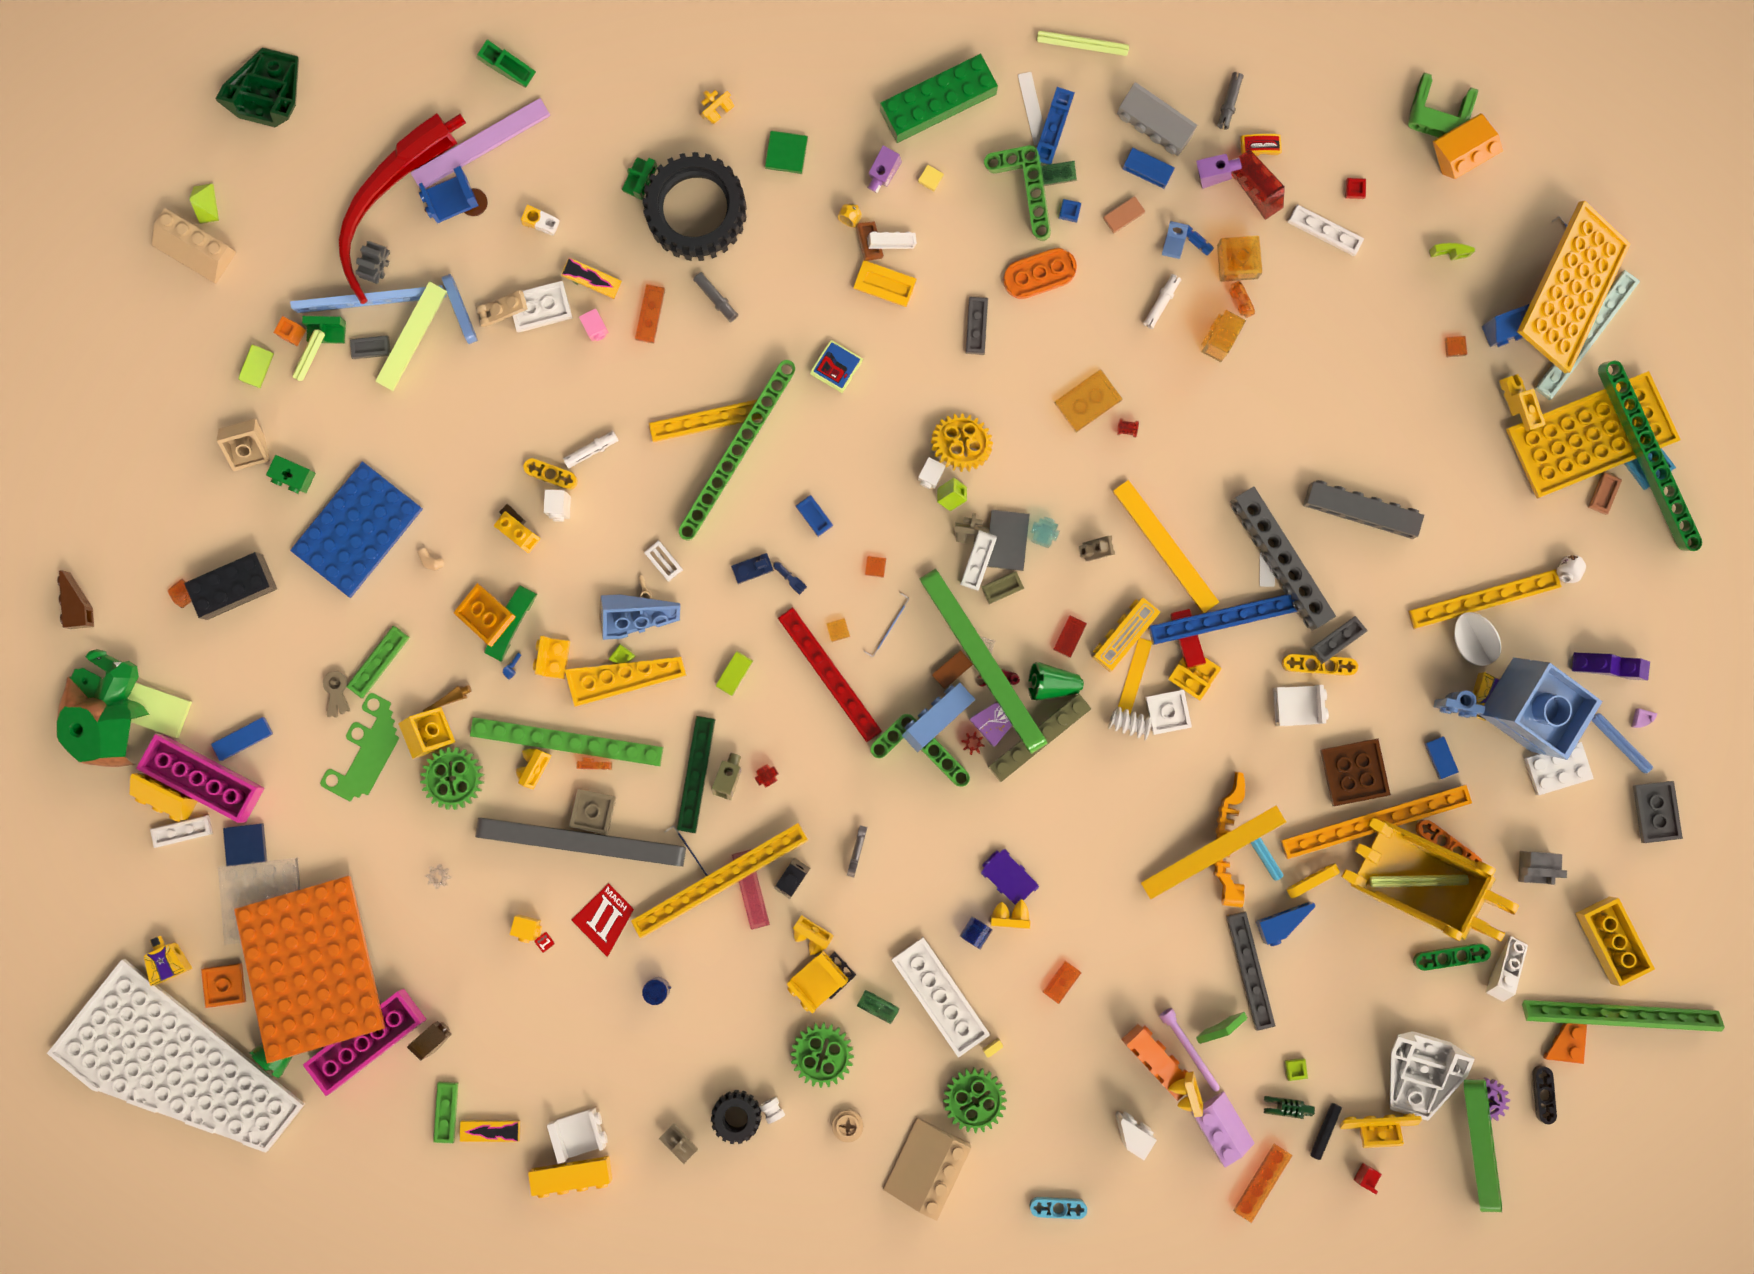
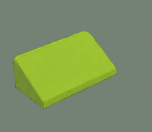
[238,344,274,388]

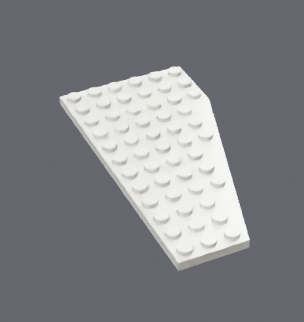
[47,959,305,1153]

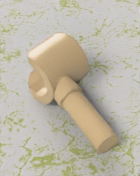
[639,576,652,599]

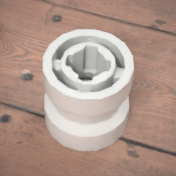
[759,1097,785,1124]

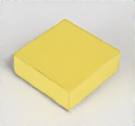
[918,165,944,191]
[983,1038,1003,1058]

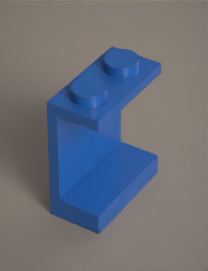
[419,166,479,224]

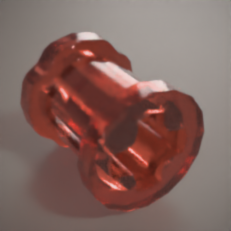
[1117,418,1139,438]

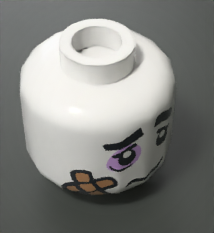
[1556,555,1586,583]

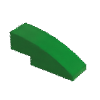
[476,39,536,88]

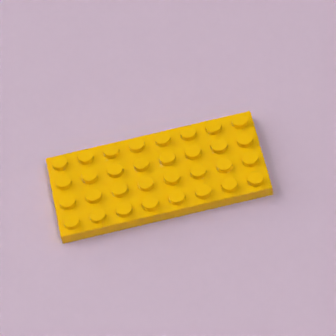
[1517,201,1630,373]
[1506,371,1681,499]

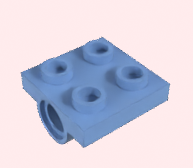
[1434,690,1485,718]

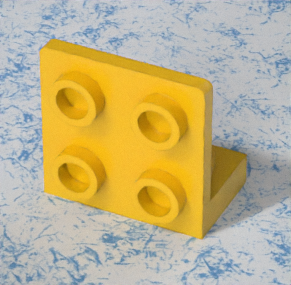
[533,636,570,679]

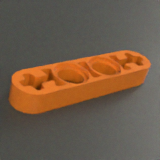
[1416,820,1482,863]

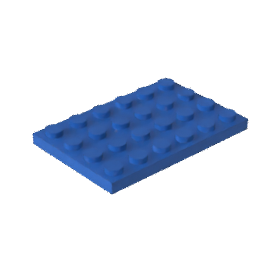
[290,461,423,598]

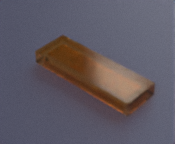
[635,284,665,344]

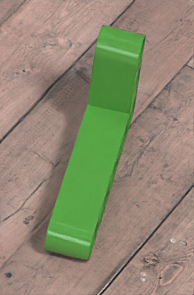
[984,145,1051,241]
[870,714,970,787]

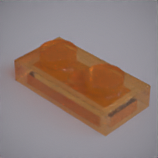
[1042,960,1082,1004]

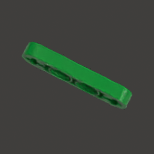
[1413,943,1491,971]

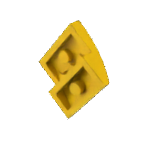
[1168,656,1222,701]

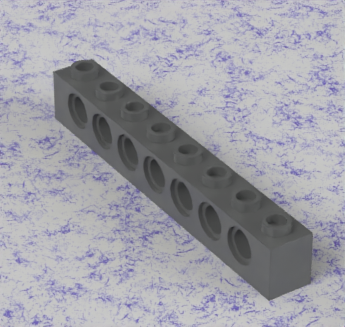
[1230,486,1336,631]

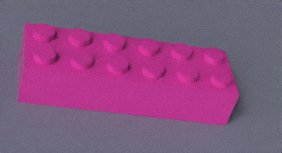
[136,734,265,823]
[303,989,427,1096]

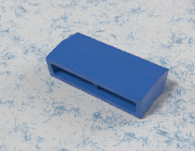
[1123,148,1175,189]

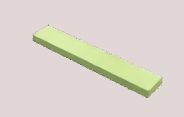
[376,281,448,391]

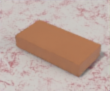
[1103,196,1145,234]
[1588,472,1622,515]

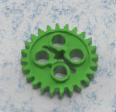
[420,747,485,810]
[791,1022,854,1088]
[943,1067,1007,1133]

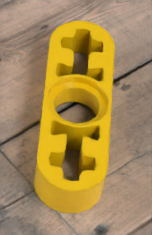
[523,458,578,490]
[1286,863,1340,899]

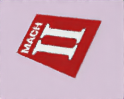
[572,883,634,958]

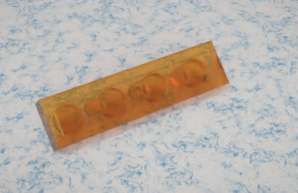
[1233,1143,1293,1223]

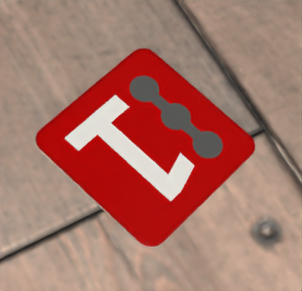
[534,932,555,953]

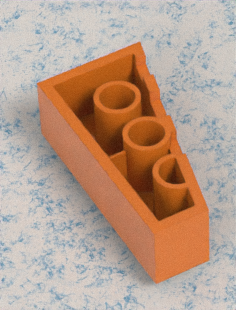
[1121,1024,1188,1101]

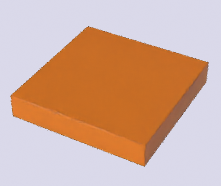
[201,963,246,1008]

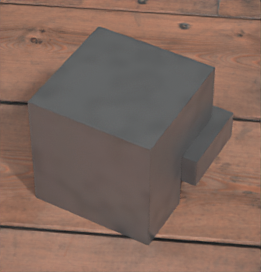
[1518,851,1567,885]

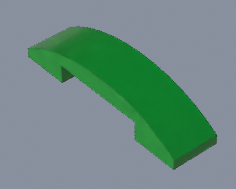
[484,585,538,662]

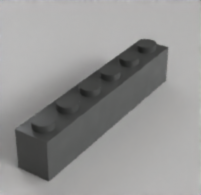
[1303,480,1424,539]

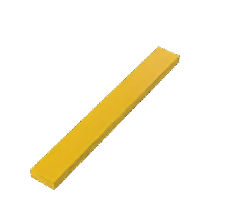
[1113,480,1219,613]
[1408,569,1562,629]
[1141,805,1287,900]

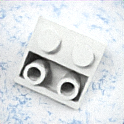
[1116,1111,1157,1160]

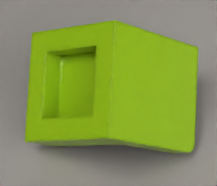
[937,478,967,511]

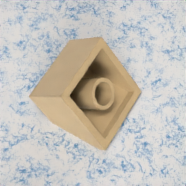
[217,418,270,471]

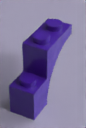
[1572,652,1650,681]

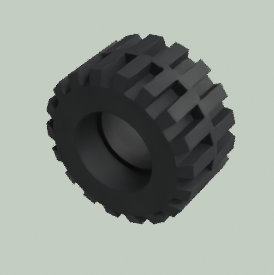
[711,1090,761,1144]

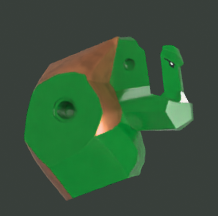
[57,649,150,767]

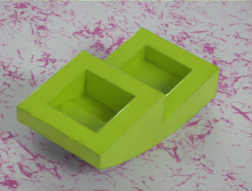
[1429,243,1475,261]
[716,651,753,696]

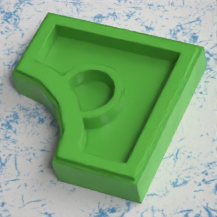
[1196,1012,1248,1044]

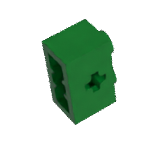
[266,455,316,494]

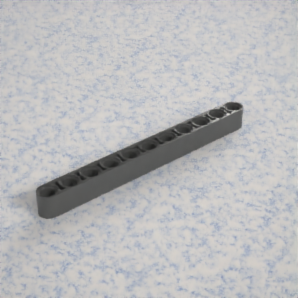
[475,818,686,867]

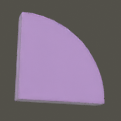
[1632,708,1658,728]

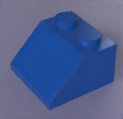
[1482,304,1530,348]

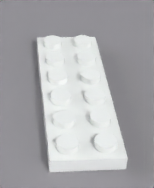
[891,937,990,1057]

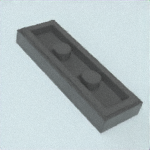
[966,297,988,355]
[1310,616,1368,664]

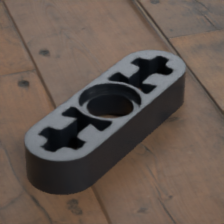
[1532,1065,1557,1125]

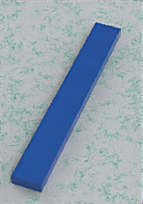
[1148,594,1298,645]

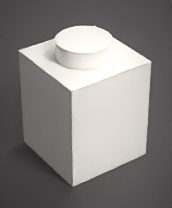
[918,457,946,489]

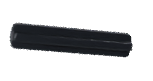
[1310,1103,1342,1160]

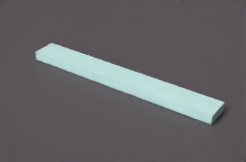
[1535,270,1640,400]

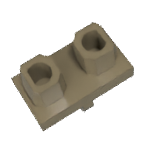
[954,513,989,544]
[1079,535,1115,561]
[659,1124,698,1164]

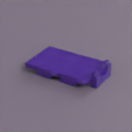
[981,849,1039,905]

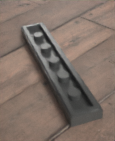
[1226,911,1276,1031]

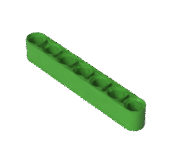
[1464,1079,1502,1212]

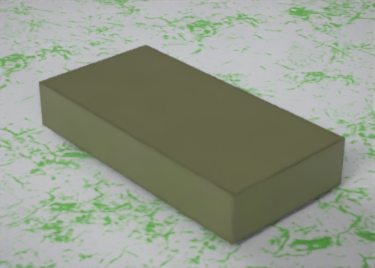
[981,571,1024,604]

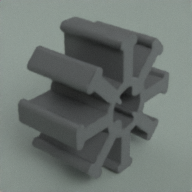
[355,241,390,284]

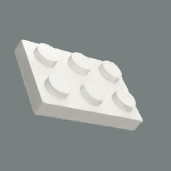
[513,281,573,333]
[1524,742,1594,795]

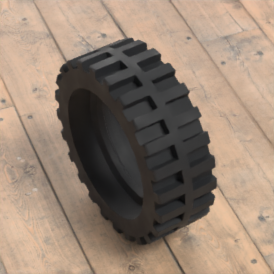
[643,152,747,261]

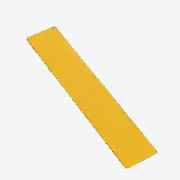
[1118,638,1152,714]

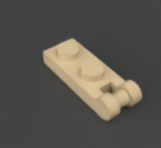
[476,290,528,327]

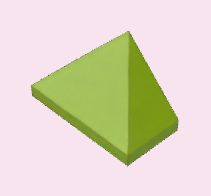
[189,183,219,224]

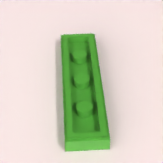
[346,626,410,698]

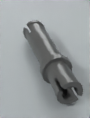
[1217,72,1244,130]
[693,272,738,322]

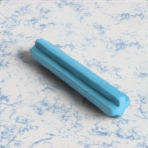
[1251,838,1284,881]

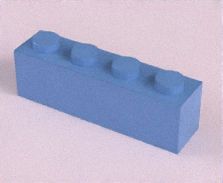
[902,683,976,753]

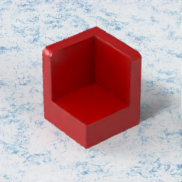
[1353,1163,1382,1195]

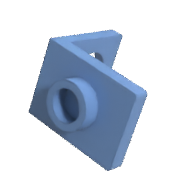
[1162,221,1189,259]

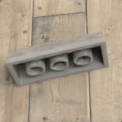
[1117,82,1197,156]

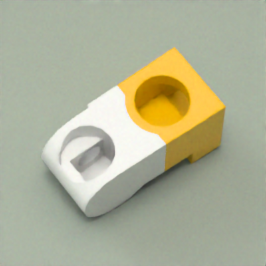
[521,204,560,236]

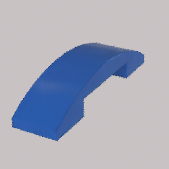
[1034,87,1075,166]

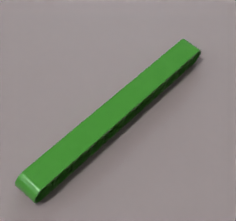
[679,360,795,541]
[919,569,1048,754]

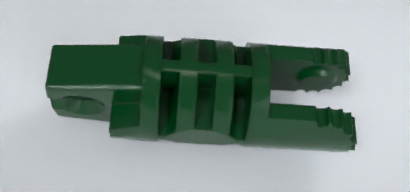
[1264,1096,1315,1119]

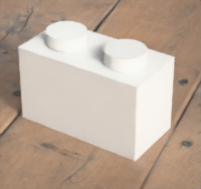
[544,490,571,522]

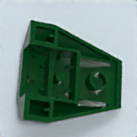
[215,47,299,128]

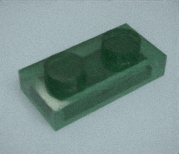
[1041,161,1077,186]
[857,990,900,1024]

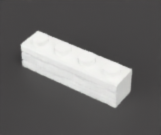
[867,231,917,249]

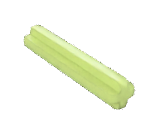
[293,329,325,381]

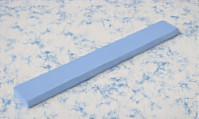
[290,285,447,313]

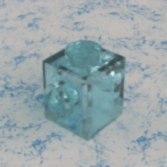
[1031,517,1060,548]

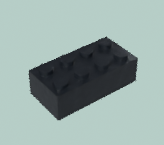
[184,552,277,620]

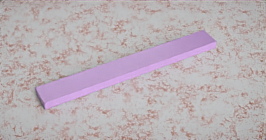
[411,98,551,188]

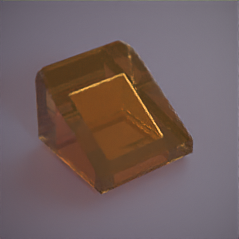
[167,579,191,608]

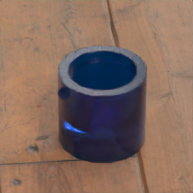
[960,916,993,950]
[642,977,671,1005]

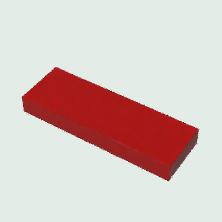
[1170,609,1206,669]

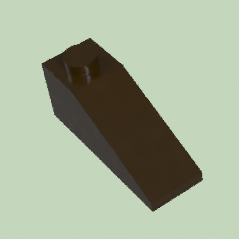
[407,1021,452,1061]

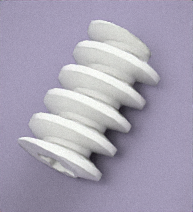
[1108,707,1151,740]

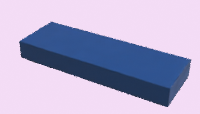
[211,717,273,761]

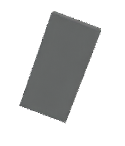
[350,336,391,359]

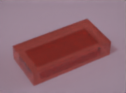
[1053,615,1087,658]

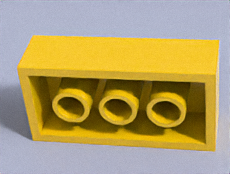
[1575,896,1655,987]

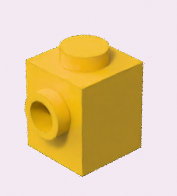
[509,914,542,943]

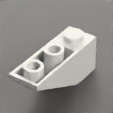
[1486,936,1528,1002]

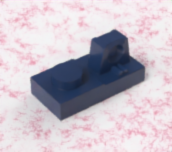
[731,553,774,584]

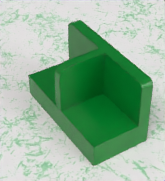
[622,157,658,200]
[302,316,346,344]

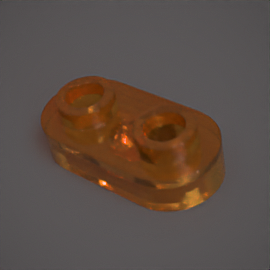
[1229,281,1255,318]

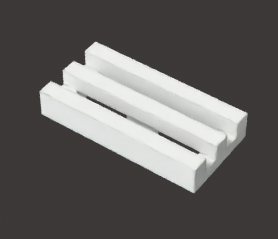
[644,540,683,582]

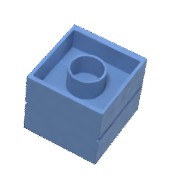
[1479,657,1603,760]

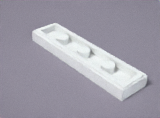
[1287,204,1364,256]

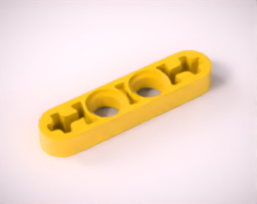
[1282,654,1358,676]

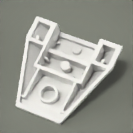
[1390,1031,1475,1121]

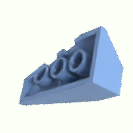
[601,594,680,640]

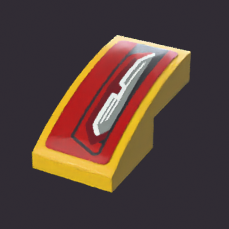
[1240,134,1282,156]

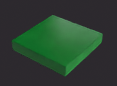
[765,131,808,174]

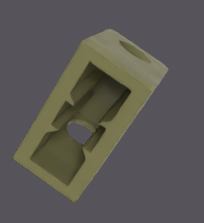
[712,753,741,800]

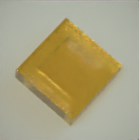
[826,618,850,642]

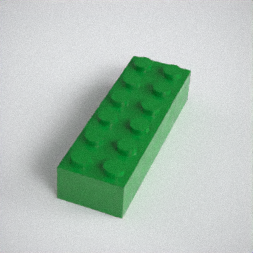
[880,53,998,143]

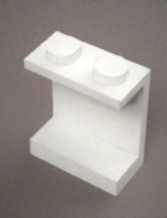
[1273,685,1329,726]
[547,1108,608,1164]

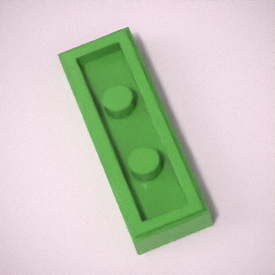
[433,1082,459,1143]

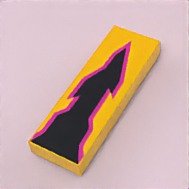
[561,258,622,299]
[460,1120,520,1142]

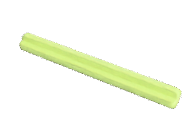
[1037,31,1129,56]
[1370,875,1469,887]

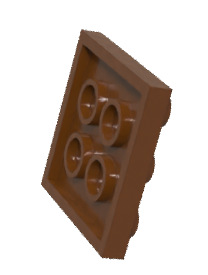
[1320,738,1391,806]

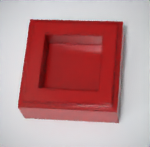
[1345,178,1366,199]

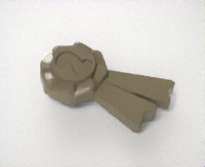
[323,671,350,718]

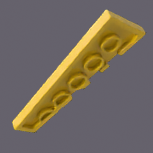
[565,657,687,707]

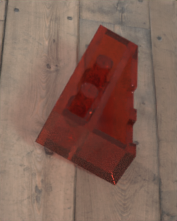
[1231,149,1285,220]

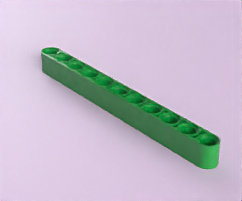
[1598,360,1703,551]

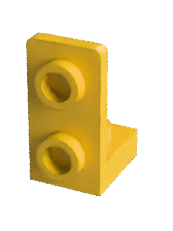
[494,512,541,553]

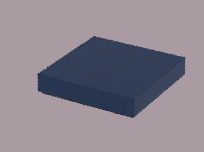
[223,823,267,867]

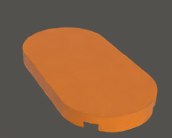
[1003,248,1077,299]

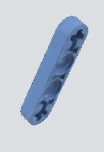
[441,274,478,344]

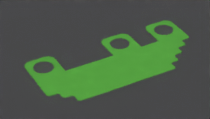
[320,693,399,802]

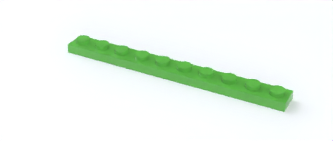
[470,717,664,766]
[1522,1000,1725,1032]

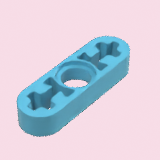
[1030,1197,1087,1219]

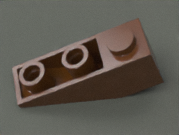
[57,570,94,629]

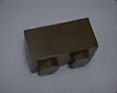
[499,504,526,525]

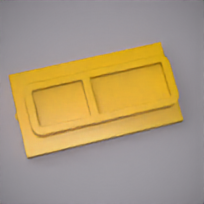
[853,260,917,307]

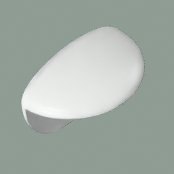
[1454,612,1501,666]

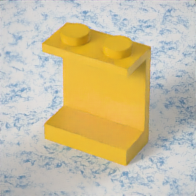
[787,950,849,1014]

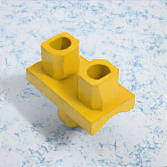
[700,90,734,124]

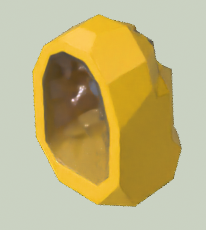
[838,203,862,227]

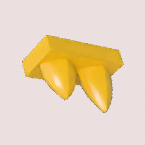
[516,748,552,790]
[990,899,1031,929]
[793,915,834,955]
[1168,1071,1204,1117]

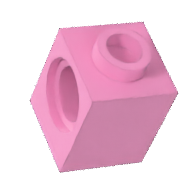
[579,308,609,341]

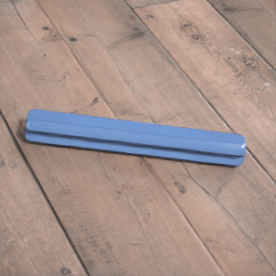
[1591,713,1653,773]

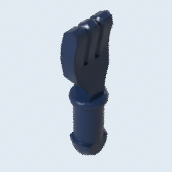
[773,561,807,595]

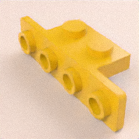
[1340,1114,1422,1148]

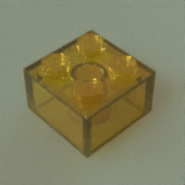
[1217,236,1262,282]
[1201,310,1246,362]

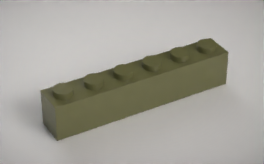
[988,694,1091,782]

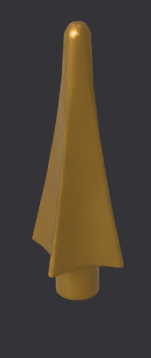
[423,685,471,712]

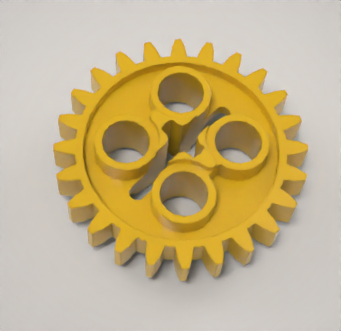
[931,413,993,472]

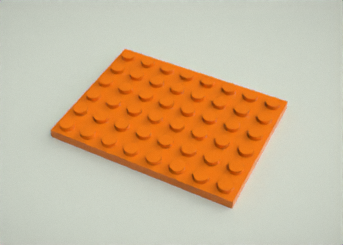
[234,876,386,1063]

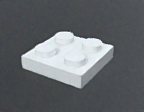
[1145,690,1192,735]

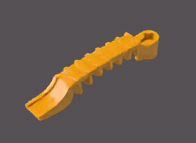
[1213,772,1245,908]

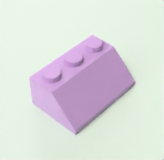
[1191,1091,1254,1167]

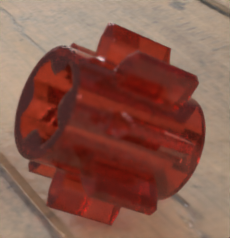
[961,732,985,755]
[755,764,779,788]

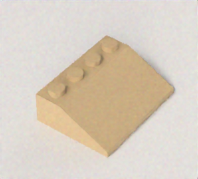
[883,1118,971,1221]

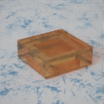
[1445,336,1467,357]
[865,556,886,578]

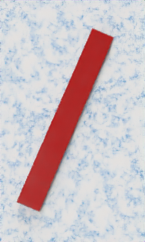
[778,607,882,742]

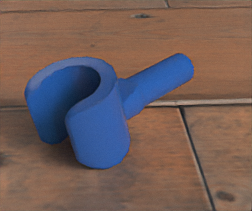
[503,653,521,680]

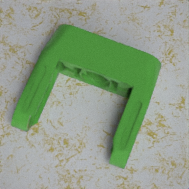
[1408,72,1478,138]

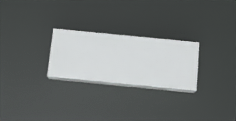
[960,530,997,591]
[150,815,213,848]

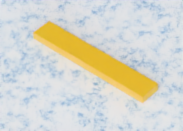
[649,399,762,442]

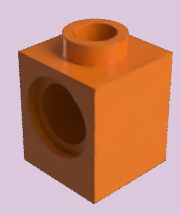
[273,316,306,346]

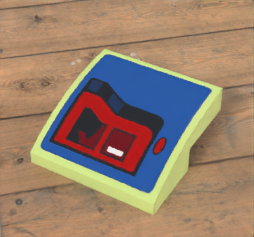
[810,340,863,393]

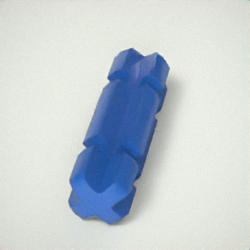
[1181,226,1214,255]

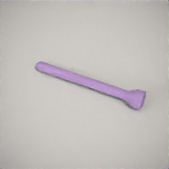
[1159,1008,1220,1092]

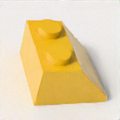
[398,707,455,759]

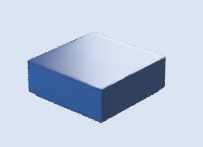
[1059,199,1081,223]

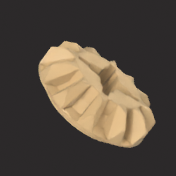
[832,1110,864,1142]

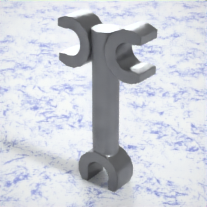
[847,825,868,878]

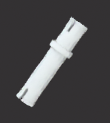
[1143,274,1181,329]
[563,430,619,469]

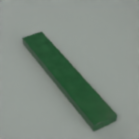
[677,716,716,833]

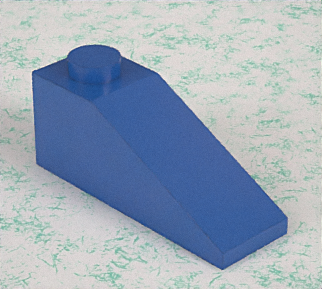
[1256,901,1316,946]

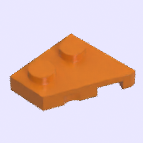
[1544,1023,1587,1064]

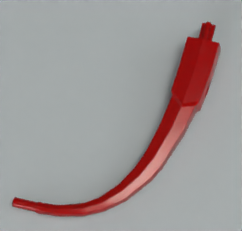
[339,113,466,304]

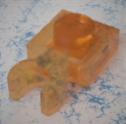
[577,757,612,770]

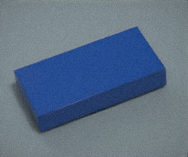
[796,495,833,537]
[1424,736,1459,779]

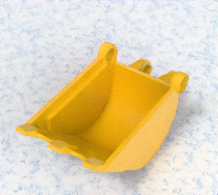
[1341,818,1519,942]

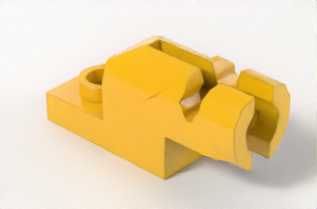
[1499,374,1546,431]

